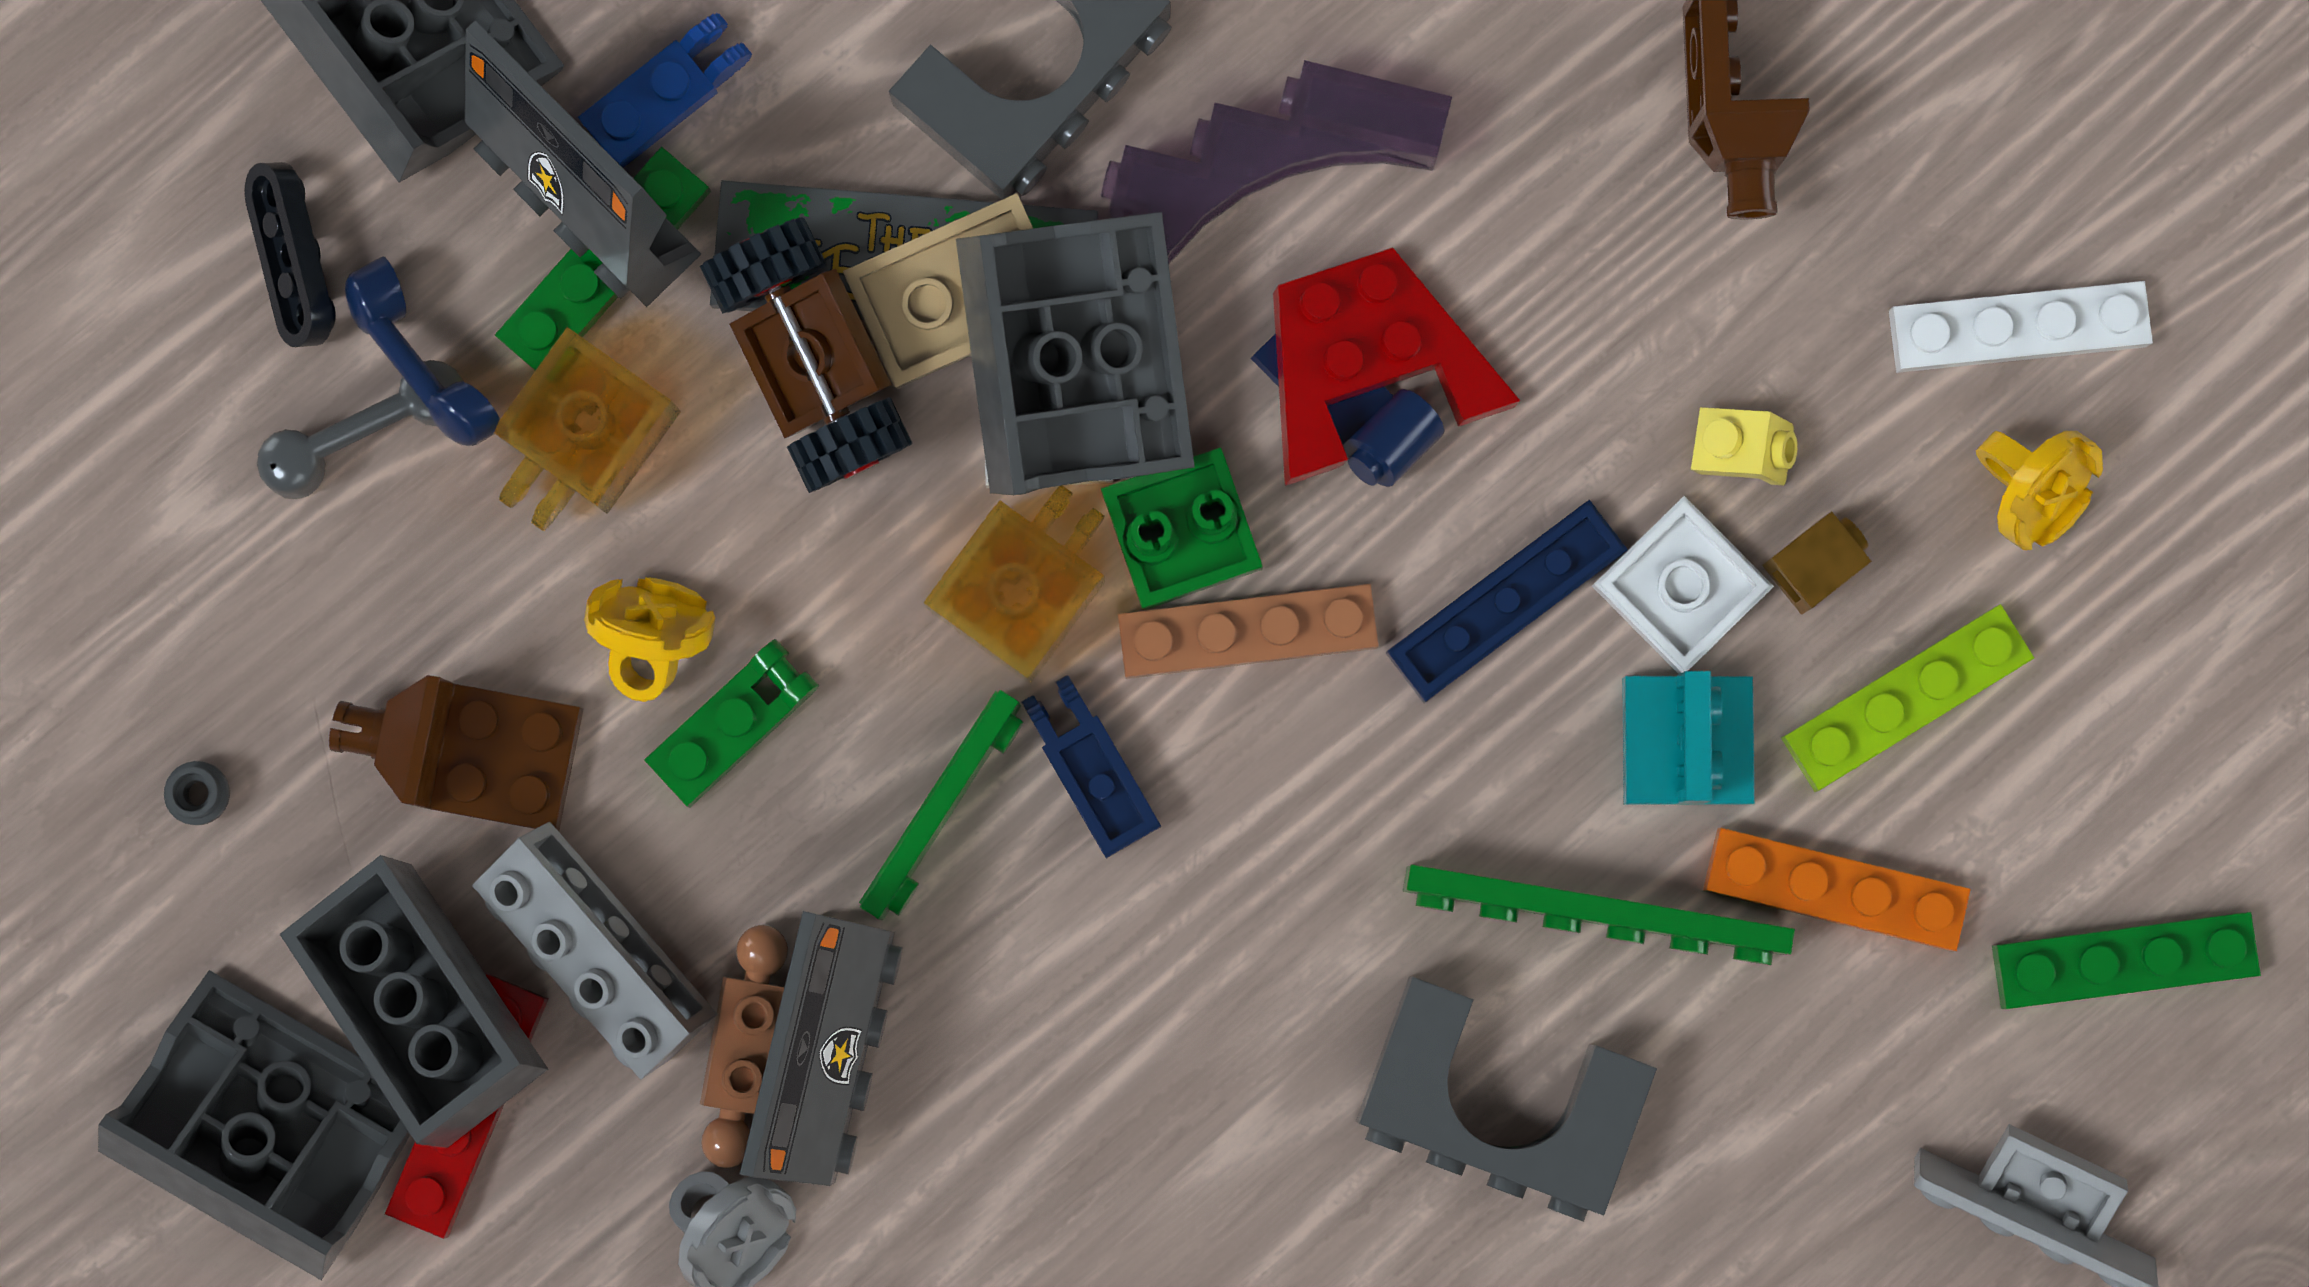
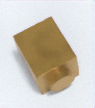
[1762,511,1872,615]

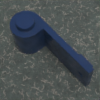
[1250,333,1445,487]

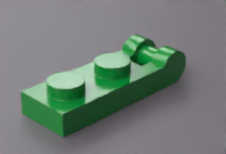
[644,639,819,808]

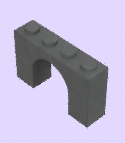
[889,0,1172,199]
[1356,977,1657,1222]

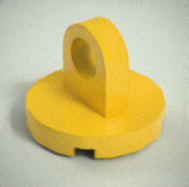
[1976,431,2103,550]
[584,577,715,702]

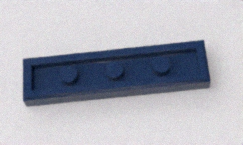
[1386,500,1628,703]

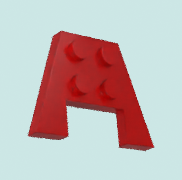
[1273,248,1520,486]

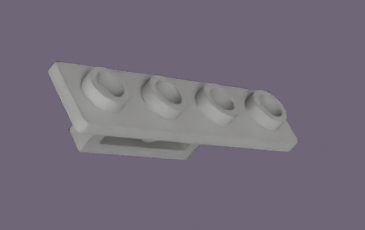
[1914,1124,2158,1287]

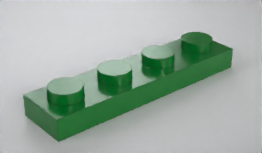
[495,146,711,379]
[1992,912,2261,1009]

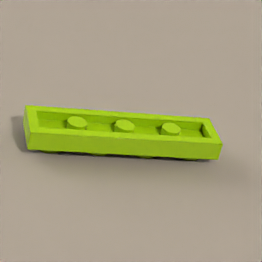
[1781,604,2034,792]

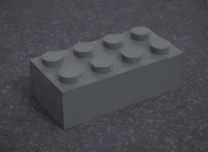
[280,855,548,1148]

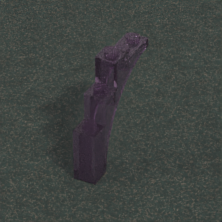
[1101,60,1452,265]

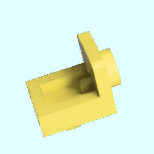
[1691,407,1797,486]

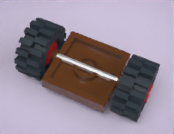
[700,217,913,493]

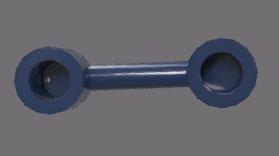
[345,256,502,446]

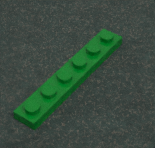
[1403,865,1795,965]

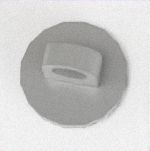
[669,1171,796,1287]

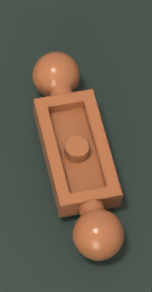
[700,925,788,1168]

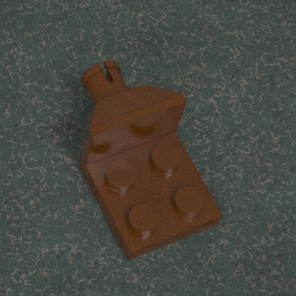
[1682,0,1810,220]
[329,675,584,831]

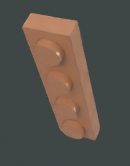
[1118,584,1379,679]

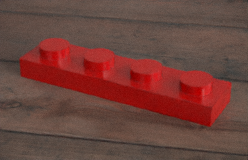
[385,974,549,1239]

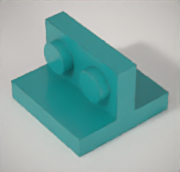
[1622,671,1755,805]

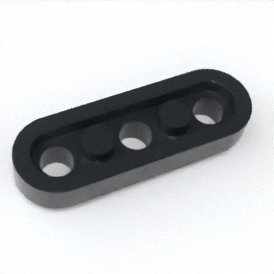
[244,162,336,347]

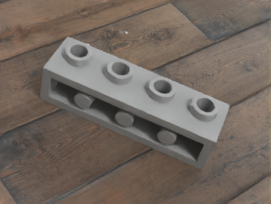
[472,821,718,1080]

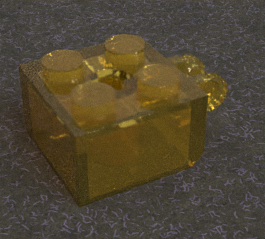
[494,327,681,531]
[923,485,1105,685]

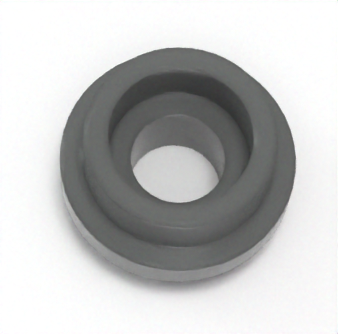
[164,761,230,825]

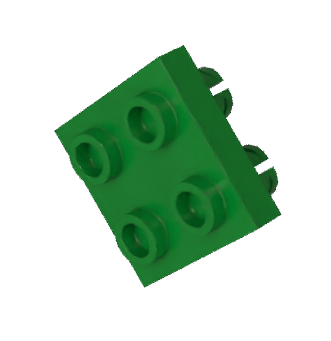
[1101,448,1263,611]

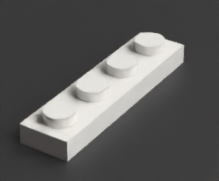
[1889,281,2153,373]

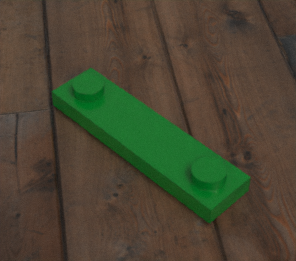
[859,690,1024,920]

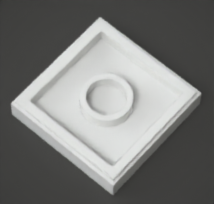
[1592,496,1774,674]

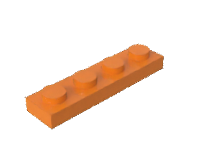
[1703,828,1971,952]

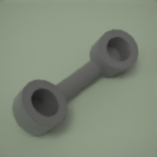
[257,360,464,499]

